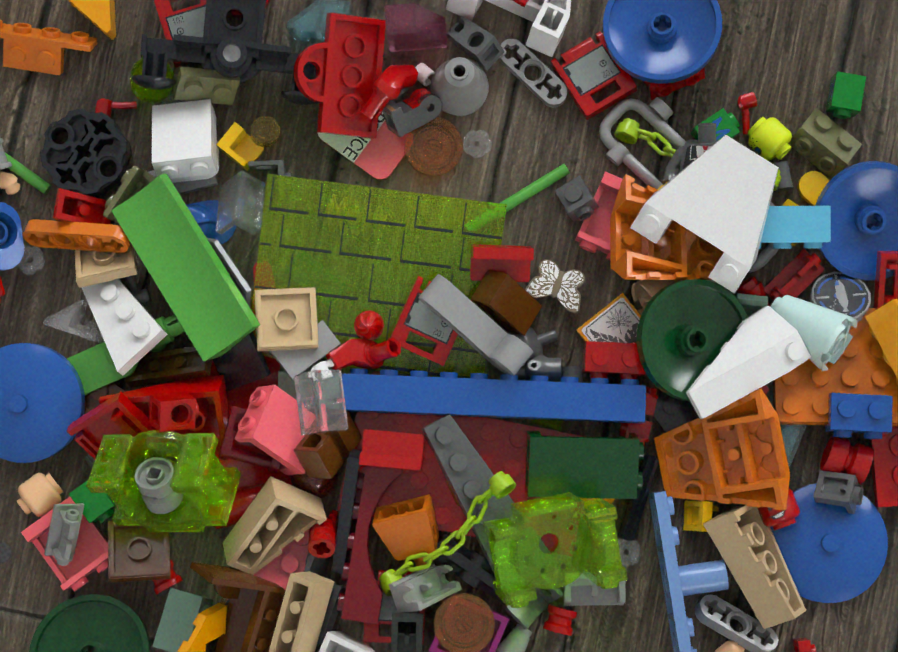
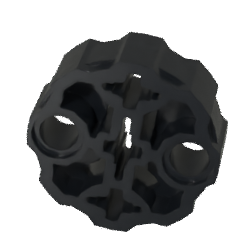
[40,109,132,198]

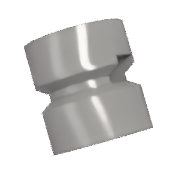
[134,457,183,514]

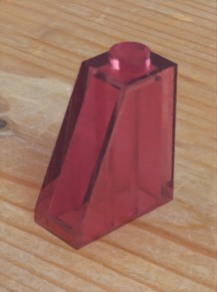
[385,3,448,52]

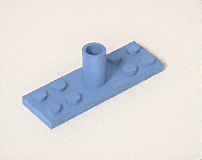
[648,491,729,652]

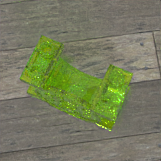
[86,430,241,532]
[483,492,628,608]

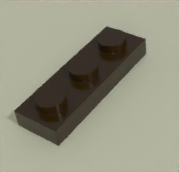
[125,346,212,388]

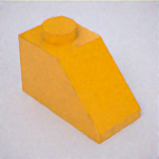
[67,0,116,40]

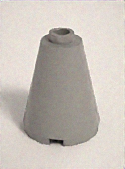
[430,57,489,117]

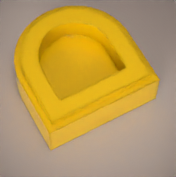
[797,171,830,206]

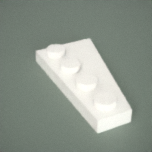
[82,279,168,376]

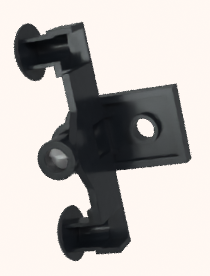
[131,0,318,105]

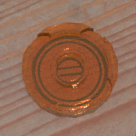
[404,117,463,176]
[434,593,495,652]

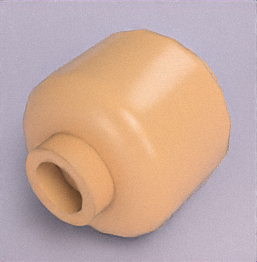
[17,472,63,517]

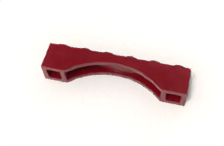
[337,466,403,624]

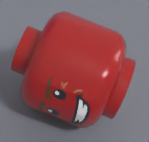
[757,488,800,531]

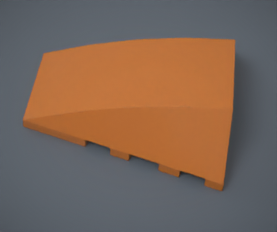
[610,174,724,280]
[654,389,790,510]

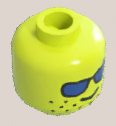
[748,117,792,161]

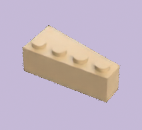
[703,504,806,629]

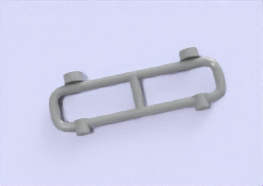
[599,97,779,273]

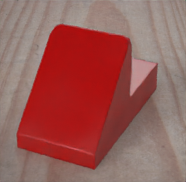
[53,188,111,224]

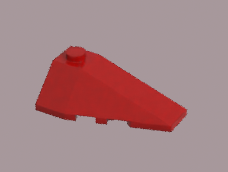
[99,375,228,447]

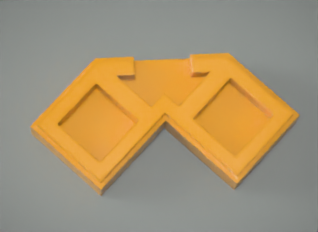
[177,603,227,652]

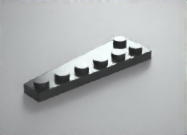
[422,415,557,591]

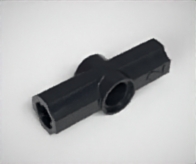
[436,534,520,606]

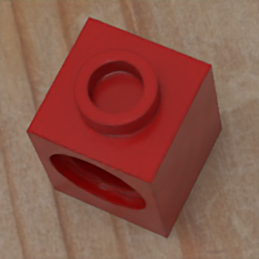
[150,391,199,432]

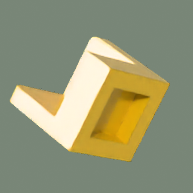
[216,122,264,171]

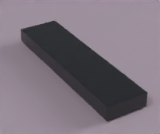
[332,449,362,574]

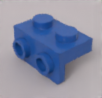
[825,393,893,439]

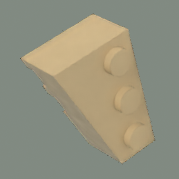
[223,476,327,575]

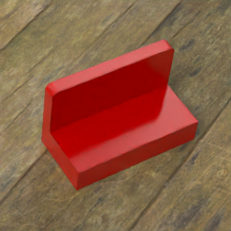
[470,244,534,282]
[359,429,424,471]

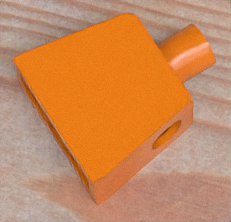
[372,494,439,566]

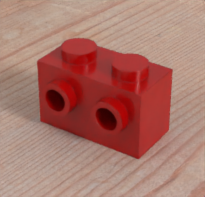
[583,341,645,380]

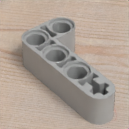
[418,274,533,376]

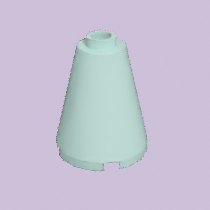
[771,295,858,371]

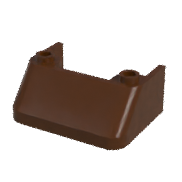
[190,562,286,652]

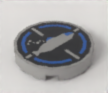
[810,272,871,323]

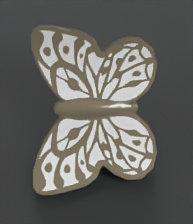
[525,259,585,314]

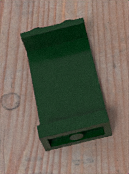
[525,431,644,499]

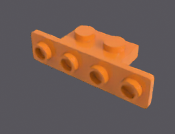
[0,19,97,75]

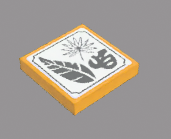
[576,293,641,376]

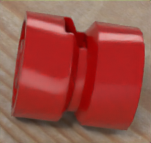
[820,434,874,485]

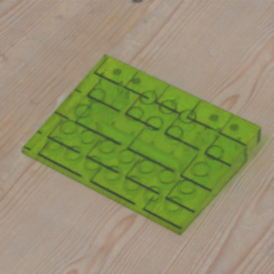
[251,174,507,378]

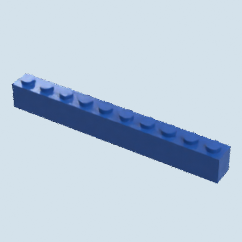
[341,368,646,424]

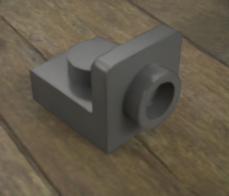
[555,175,599,222]
[813,470,863,514]

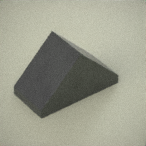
[391,612,423,652]

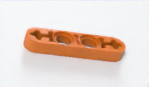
[22,219,131,253]

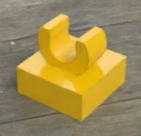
[683,500,719,532]

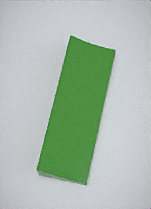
[111,174,260,362]

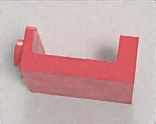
[575,171,622,261]
[235,385,320,475]
[21,497,108,592]

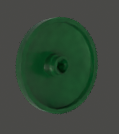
[637,279,748,401]
[29,594,151,652]

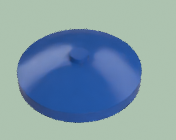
[603,0,722,84]
[815,161,898,280]
[0,343,85,463]
[770,483,888,603]

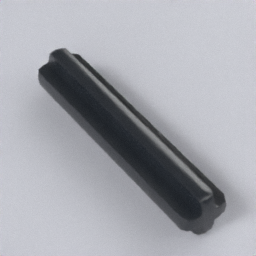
[618,454,659,541]

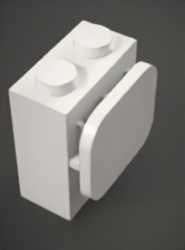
[152,99,219,183]

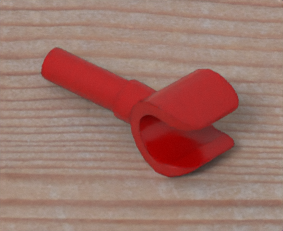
[737,92,757,135]
[95,98,137,117]

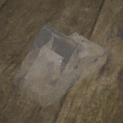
[43,300,105,343]

